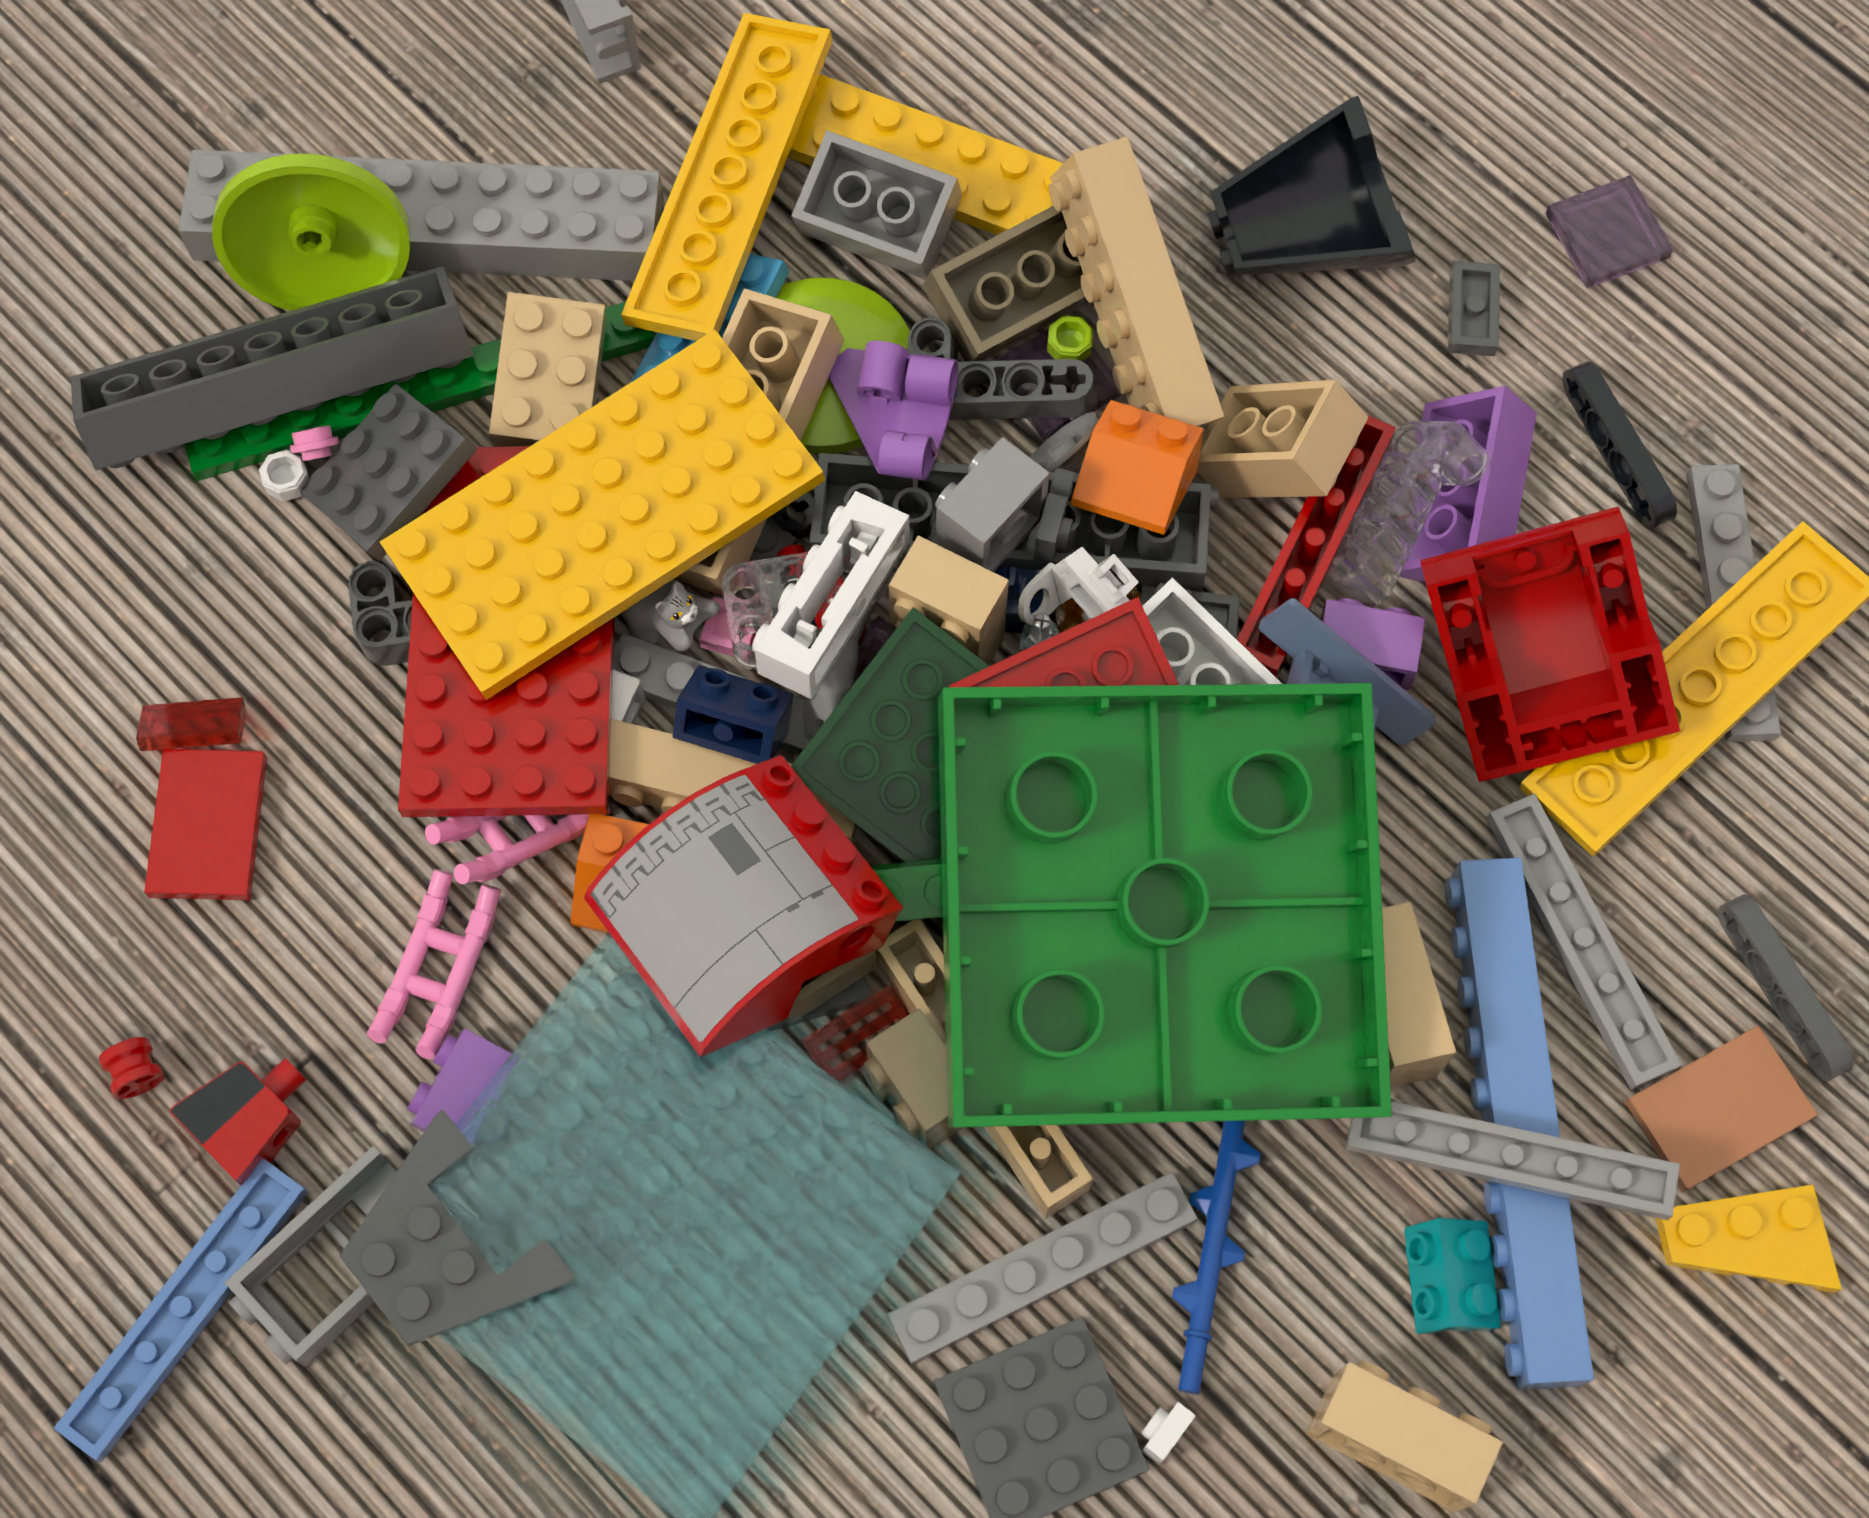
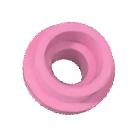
[289,425,339,461]

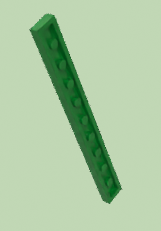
[184,302,655,481]

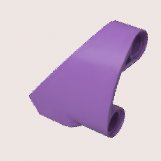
[829,340,958,481]

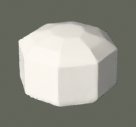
[259,450,310,502]

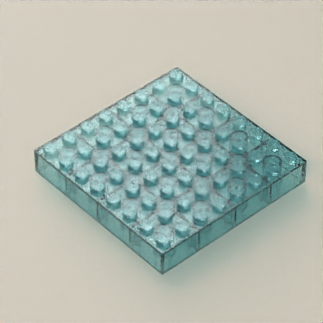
[345,932,961,1518]

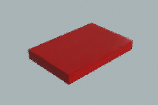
[144,749,267,901]

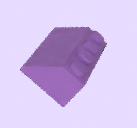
[1392,386,1537,582]

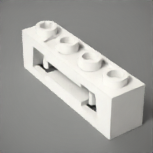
[752,491,910,699]

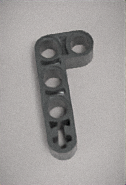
[908,317,1098,420]
[348,561,412,666]

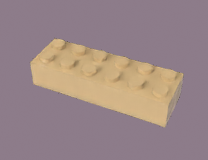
[1049,136,1225,428]
[676,288,845,599]

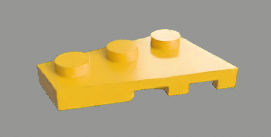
[1655,1184,1842,1293]

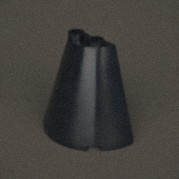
[1207,95,1415,277]

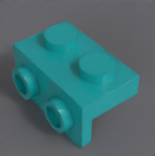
[1404,1218,1501,1334]

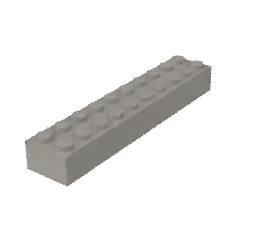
[178,149,664,281]

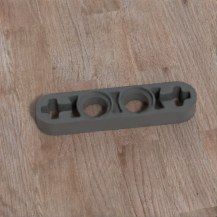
[1718,894,1854,1081]

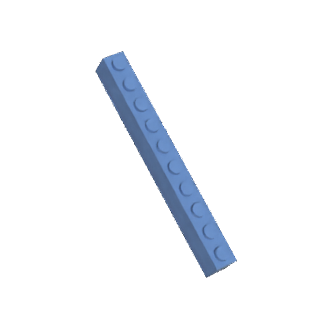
[1445,858,1594,1390]

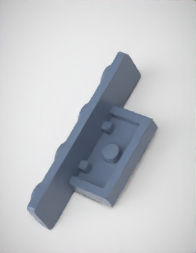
[1259,598,1436,746]

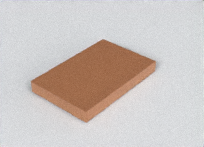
[1625,1025,1818,1193]

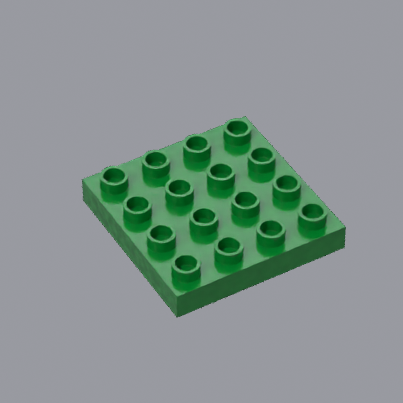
[938,683,1392,1128]

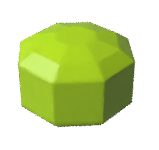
[1047,316,1093,361]

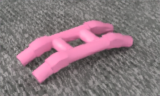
[425,807,611,884]
[367,869,501,1059]

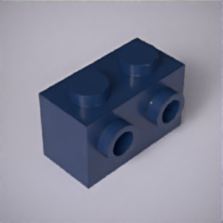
[673,665,794,764]

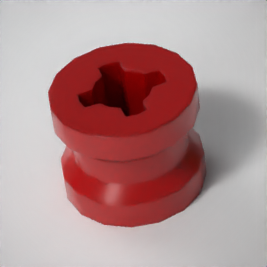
[98,1037,165,1100]

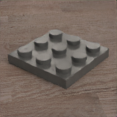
[300,383,477,562]
[933,1316,1149,1518]

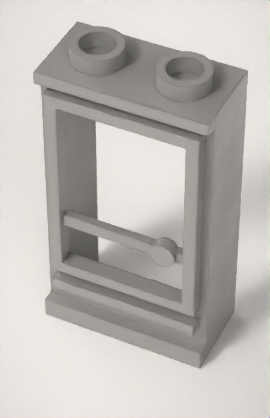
[560,0,641,84]
[224,1146,397,1368]

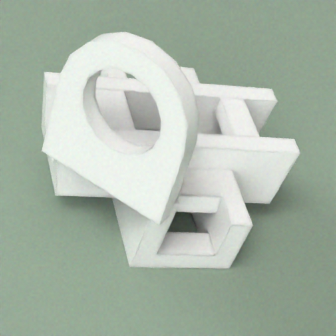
[1018,547,1139,625]

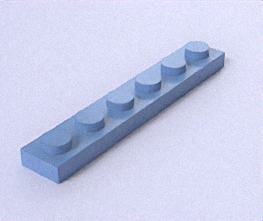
[53,1158,308,1462]

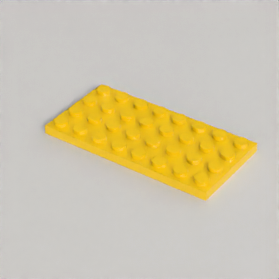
[380,330,825,700]

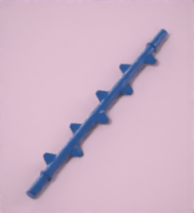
[1172,1121,1261,1395]

